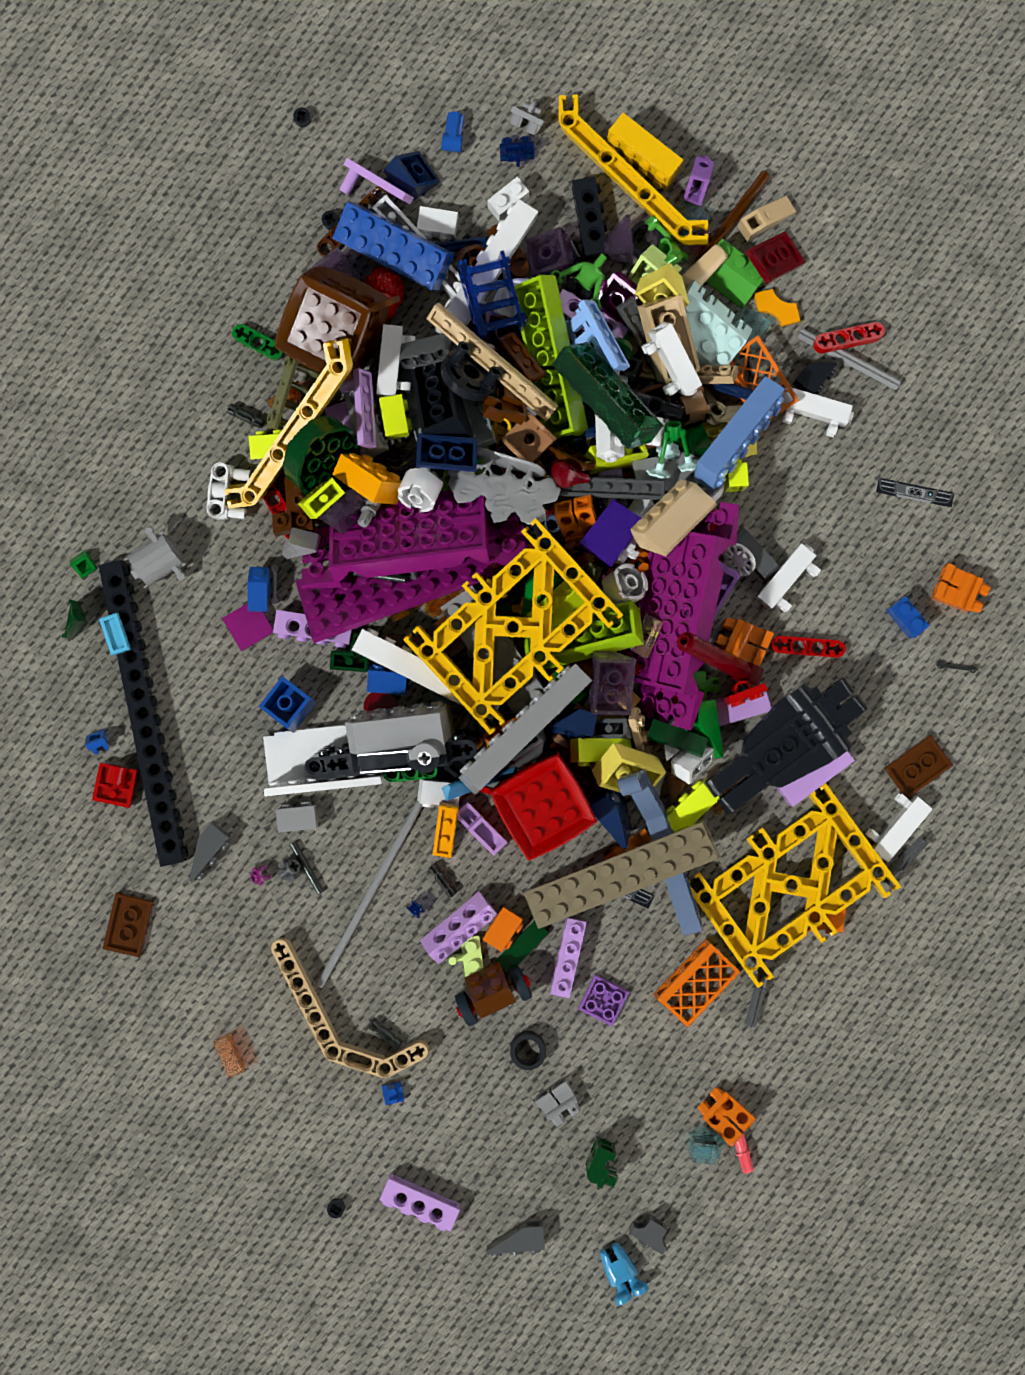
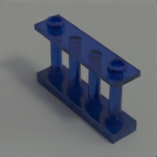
[457,250,527,341]

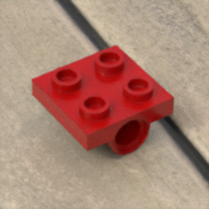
[723,681,768,708]
[92,762,139,808]

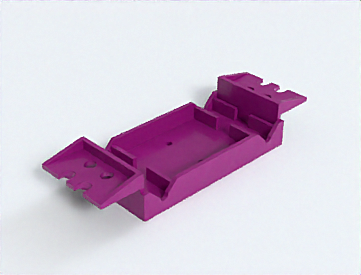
[301,490,525,588]
[628,502,740,730]

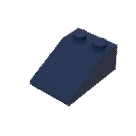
[589,785,632,850]

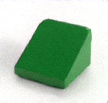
[70,550,98,579]

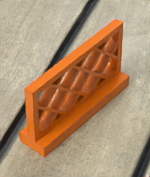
[729,335,800,420]
[653,939,740,1027]

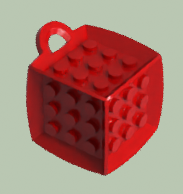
[479,751,598,861]

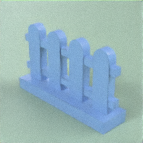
[565,300,630,388]

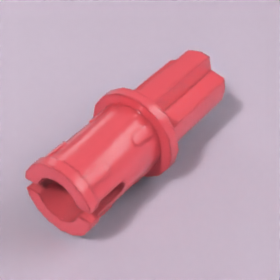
[735,1135,754,1173]

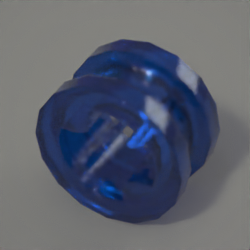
[406,900,425,919]

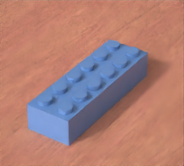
[694,376,785,492]

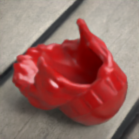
[365,266,406,322]

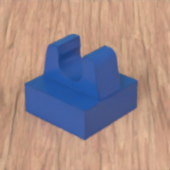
[85,729,109,754]
[382,1081,405,1105]

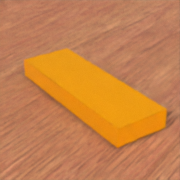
[432,802,459,858]

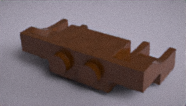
[483,381,527,425]
[272,468,316,536]

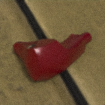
[551,457,590,488]

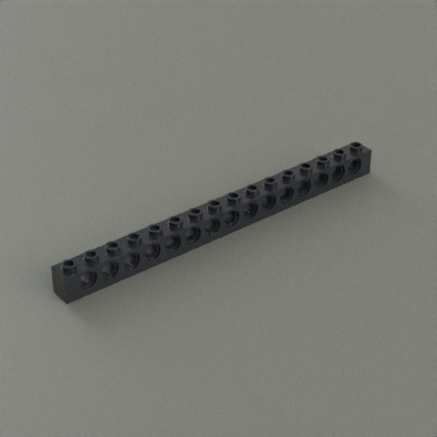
[98,560,188,867]

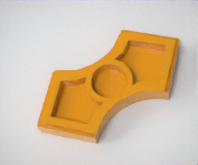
[753,289,800,327]

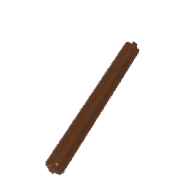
[696,170,770,262]

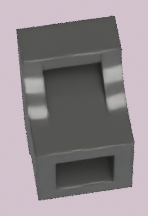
[629,1214,667,1255]

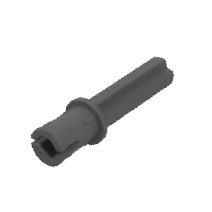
[884,837,928,885]
[745,969,768,1028]

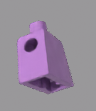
[683,155,714,206]

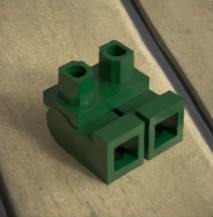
[586,1136,618,1189]

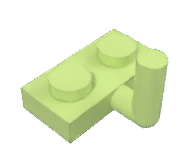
[449,935,484,977]

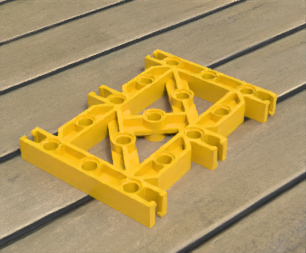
[403,518,623,735]
[688,783,901,988]

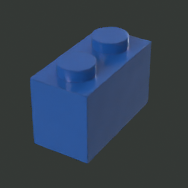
[885,596,930,639]
[367,662,408,695]

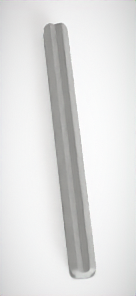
[797,328,901,390]

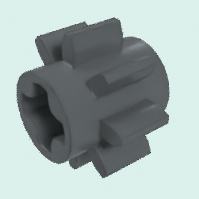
[277,857,301,883]

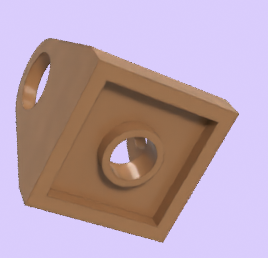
[502,411,557,463]

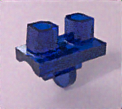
[499,136,534,167]

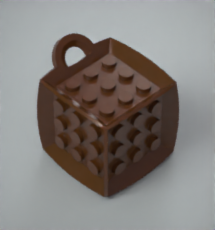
[274,266,400,380]

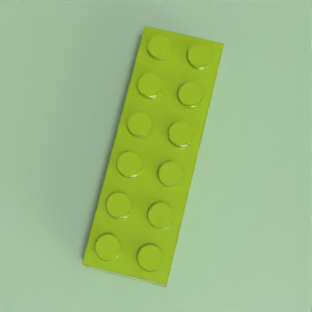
[524,600,644,672]

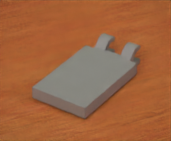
[631,452,703,494]

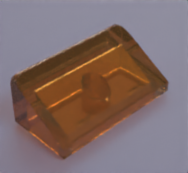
[213,1034,246,1077]

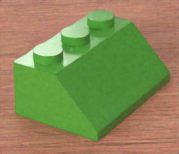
[706,239,763,309]

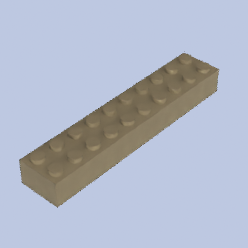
[524,819,720,929]

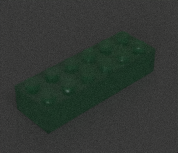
[552,342,664,449]

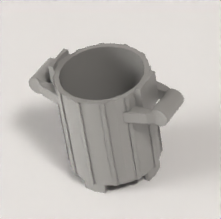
[124,526,187,588]

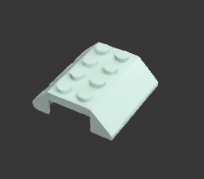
[685,280,752,366]

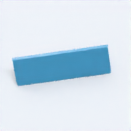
[442,767,515,801]

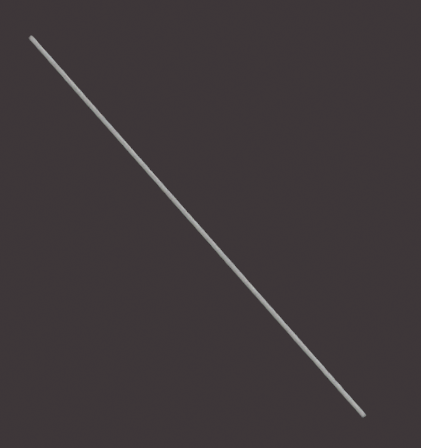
[316,377,658,988]

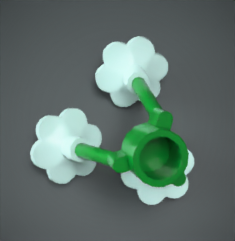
[646,421,699,478]

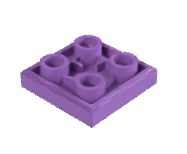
[578,974,629,1026]

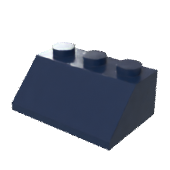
[415,433,477,472]

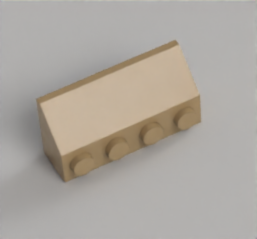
[637,294,701,384]
[630,479,717,556]

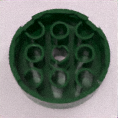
[283,416,360,495]

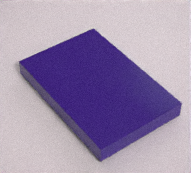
[579,500,641,567]

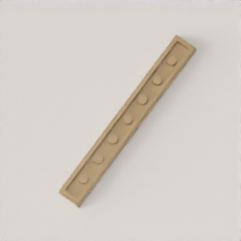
[426,302,558,421]

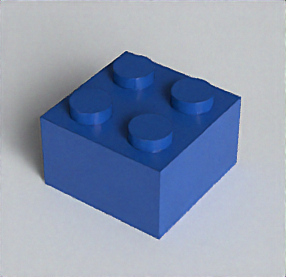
[258,676,317,733]

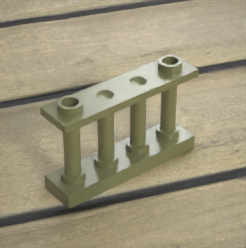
[266,356,325,429]

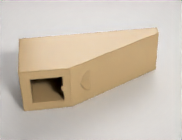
[738,196,796,242]

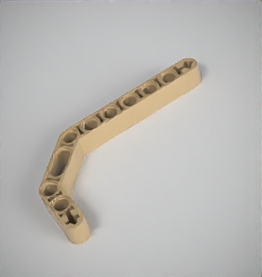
[271,937,429,1078]

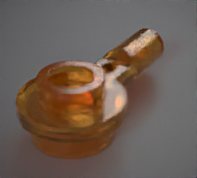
[425,591,459,618]

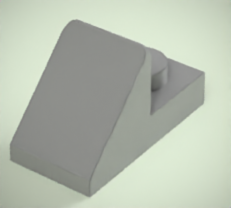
[282,528,321,559]

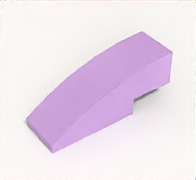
[457,798,508,856]

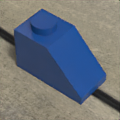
[247,567,272,612]

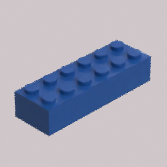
[332,202,454,290]

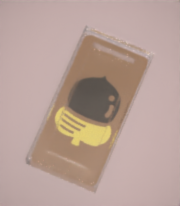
[631,614,663,658]

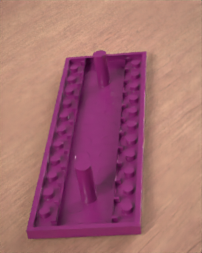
[295,521,530,643]

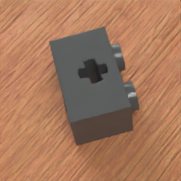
[590,719,633,739]

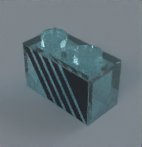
[688,1132,721,1165]

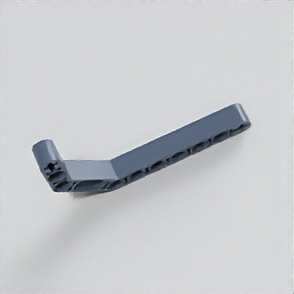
[618,769,704,936]

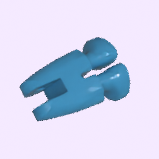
[600,1242,649,1306]

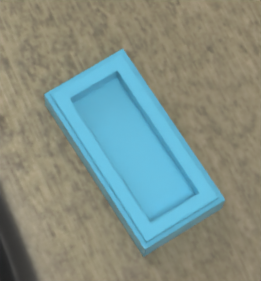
[99,613,131,656]

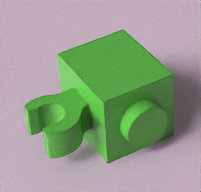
[693,671,720,701]

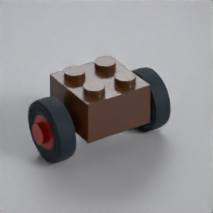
[455,962,532,1027]

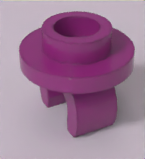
[250,866,272,886]

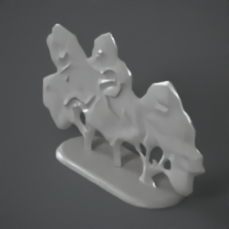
[447,447,561,526]

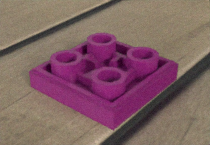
[222,603,273,651]

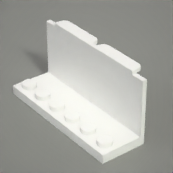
[263,724,384,796]

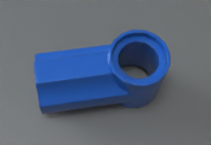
[441,111,464,153]

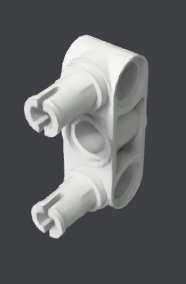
[207,462,251,520]

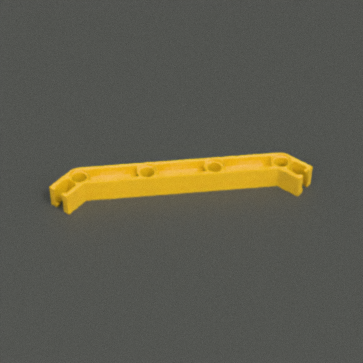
[559,95,708,245]
[224,338,353,508]

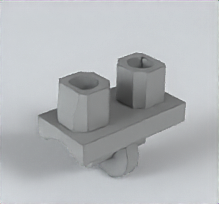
[510,100,546,136]

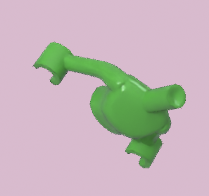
[645,216,689,266]
[550,254,607,310]

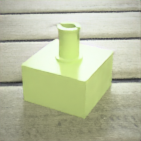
[628,244,682,285]

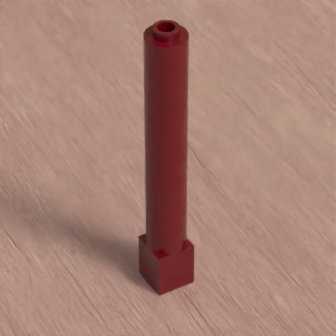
[677,632,764,687]

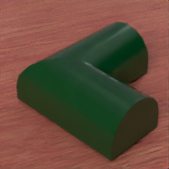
[329,633,369,673]

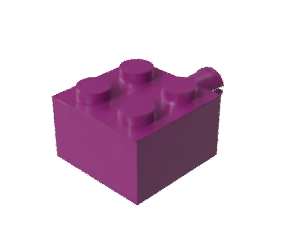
[594,271,643,326]

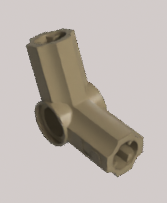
[703,387,743,426]

